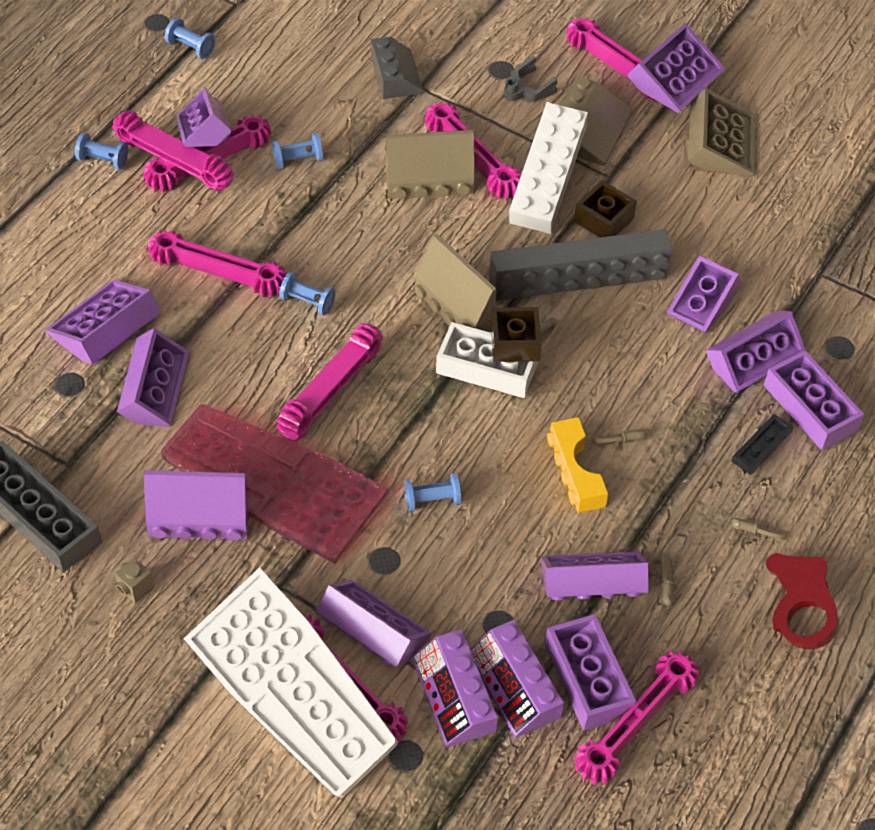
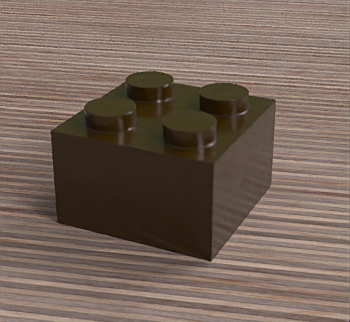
[574,180,637,238]
[490,307,542,362]

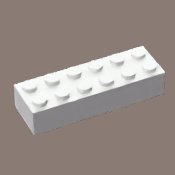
[509,102,588,234]

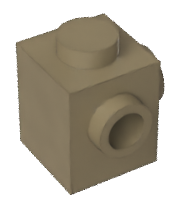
[115,557,154,603]

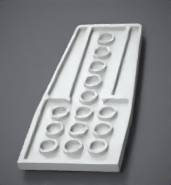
[184,568,398,797]

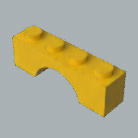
[547,417,608,513]

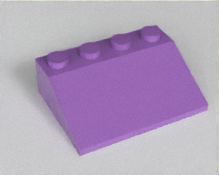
[627,23,725,113]
[45,279,161,364]
[144,470,249,541]

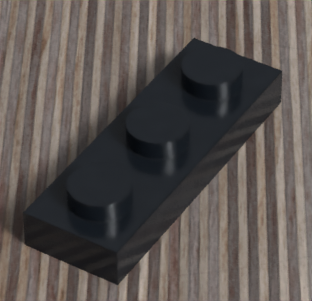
[731,414,793,475]

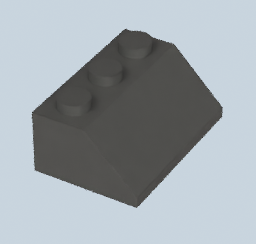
[371,37,423,99]

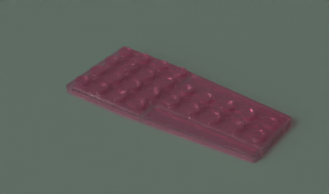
[161,404,388,564]

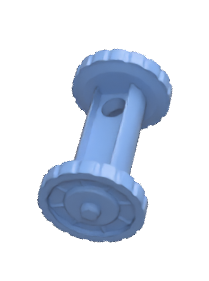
[165,18,215,59]
[75,132,129,170]
[272,133,323,169]
[279,271,336,316]
[404,473,461,512]

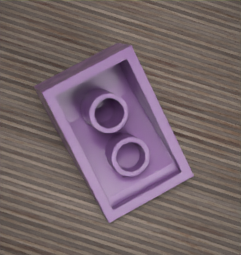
[666,255,742,333]

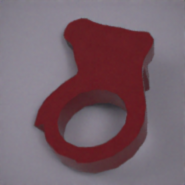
[766,553,840,650]

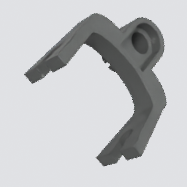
[504,55,557,101]

